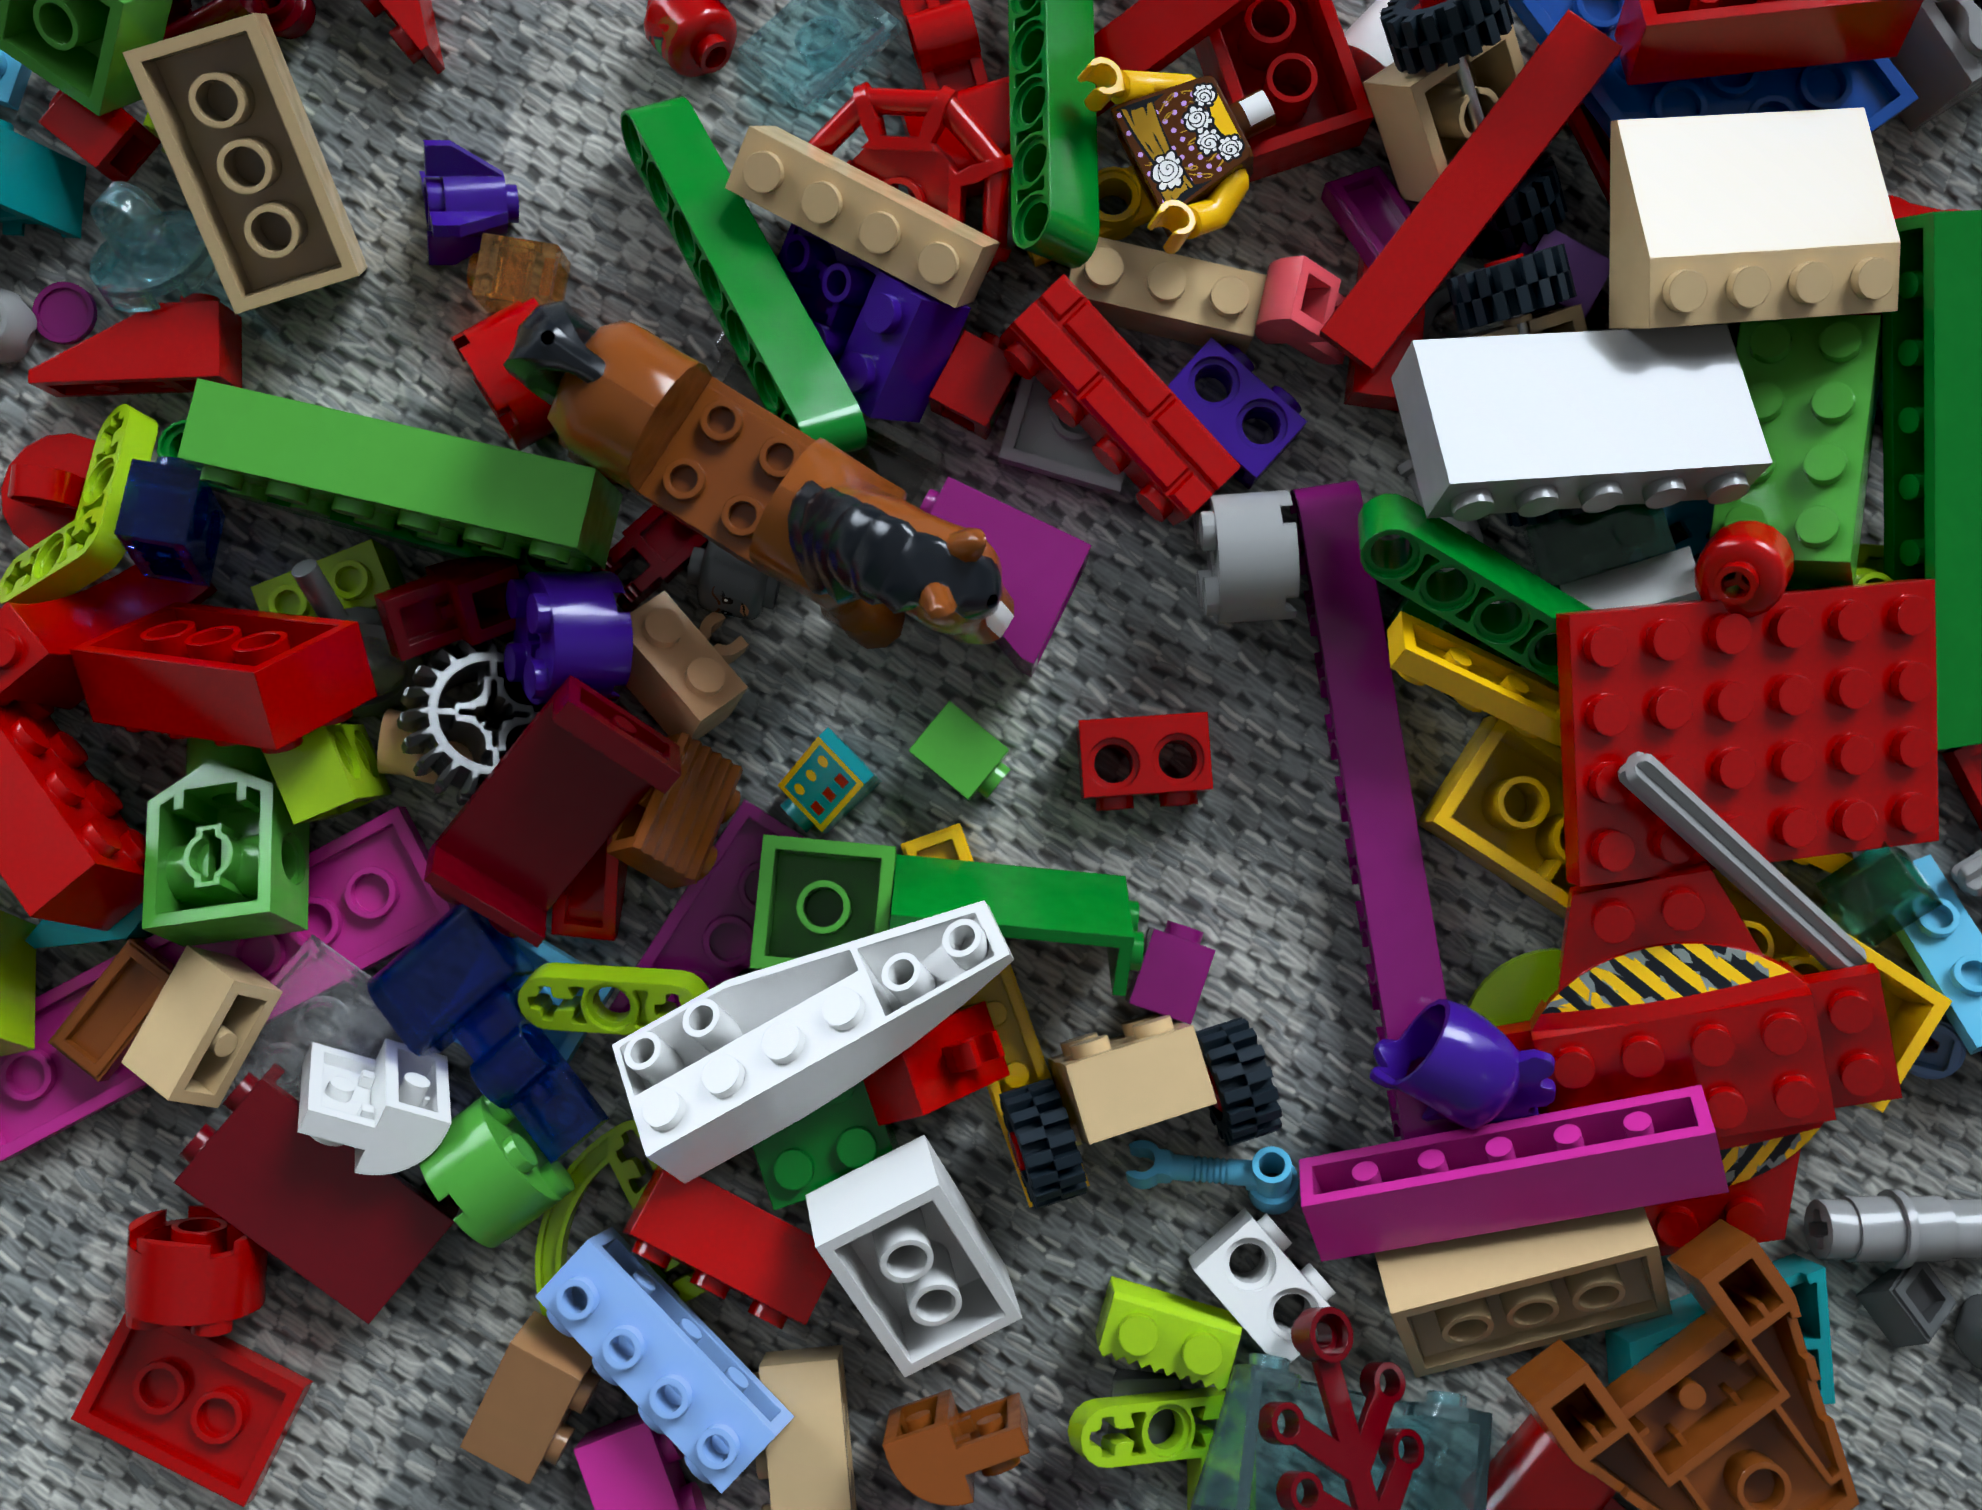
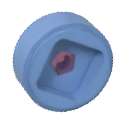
[1909,1014,1966,1079]

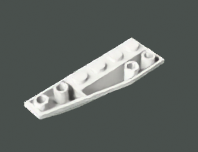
[612,900,1014,1184]

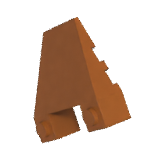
[1506,1219,1860,1510]

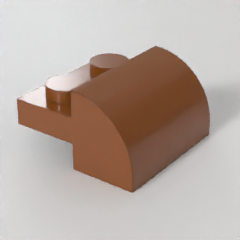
[882,1389,1030,1506]

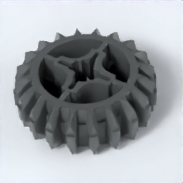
[397,639,545,806]

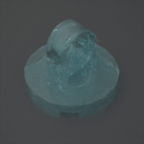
[89,181,216,313]

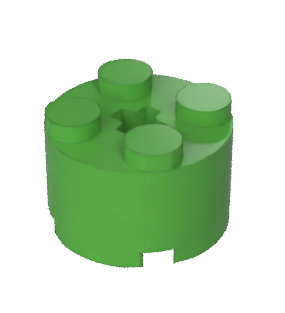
[419,1086,575,1248]

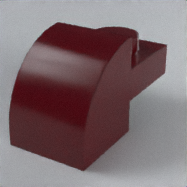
[374,556,520,662]

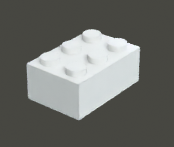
[805,1135,1022,1377]

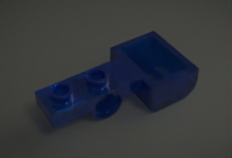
[367,904,610,1164]

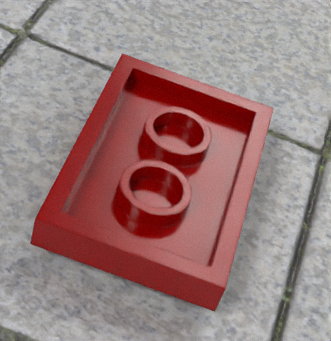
[71,1311,313,1507]

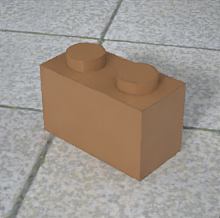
[460,1311,601,1485]

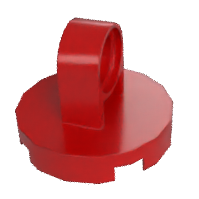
[1,433,96,548]

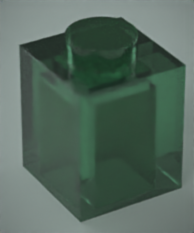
[1816,841,1943,947]

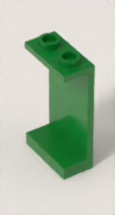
[889,854,1144,996]

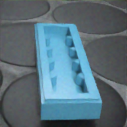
[1867,854,1982,1055]

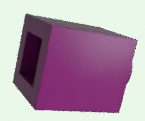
[1125,920,1216,1024]

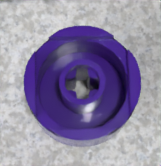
[504,571,633,705]

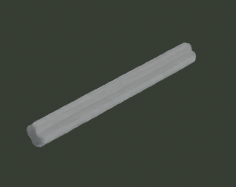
[1618,751,1867,970]

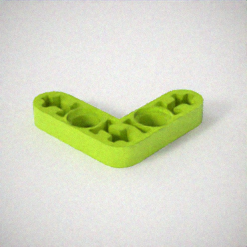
[0,404,158,605]
[518,962,709,1035]
[1067,1387,1255,1510]

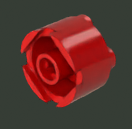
[450,297,556,451]
[124,1205,268,1337]

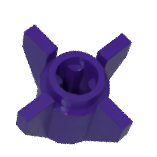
[419,140,519,265]

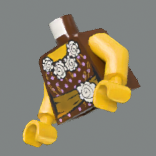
[1077,57,1277,254]

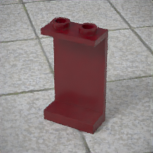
[424,675,682,948]
[173,1063,459,1324]

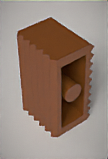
[607,732,743,889]

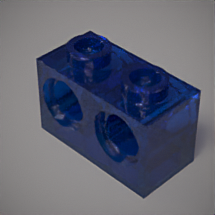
[114,456,225,587]

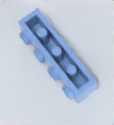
[535,1227,795,1494]

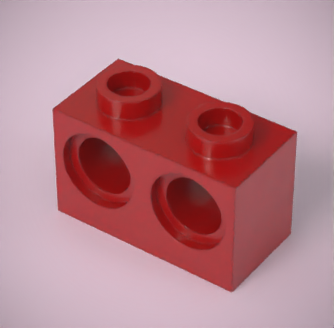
[1076,712,1213,811]

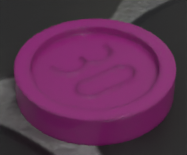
[32,282,97,345]

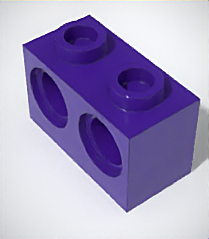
[1168,337,1308,489]

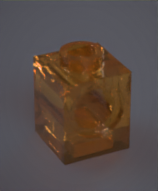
[467,233,571,313]

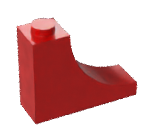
[0,539,217,710]

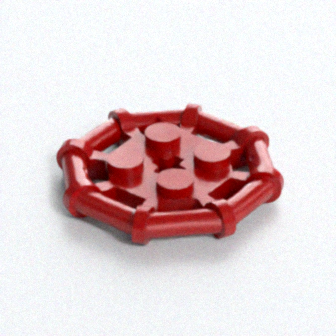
[808,82,1013,274]

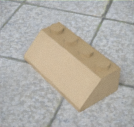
[1375,1207,1672,1378]

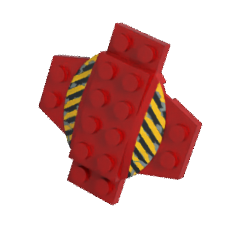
[1496,862,1902,1256]

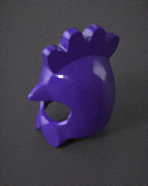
[1369,999,1556,1130]

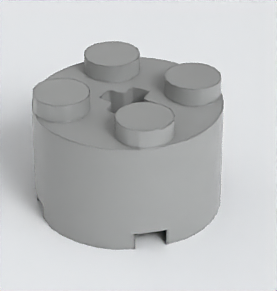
[1193,490,1300,624]

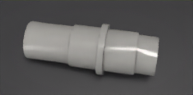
[1804,1189,1982,1269]

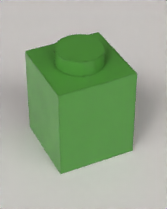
[908,700,1011,801]

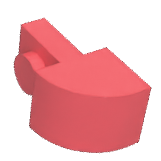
[1254,255,1346,365]

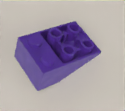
[777,223,971,423]

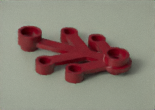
[1257,1307,1424,1510]

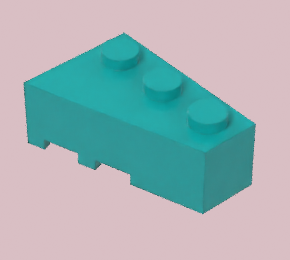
[0,119,86,238]

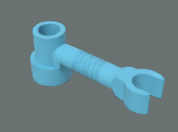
[1126,1140,1299,1215]

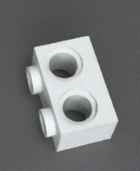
[1188,1208,1336,1371]

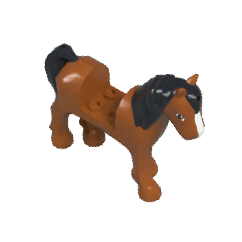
[503,300,1014,649]

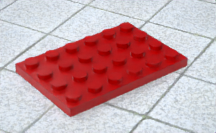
[1556,578,1939,887]

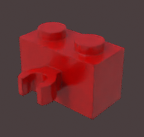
[863,1001,1010,1126]

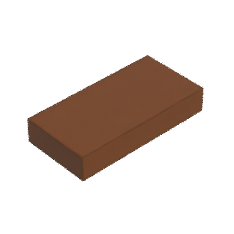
[48,938,175,1082]

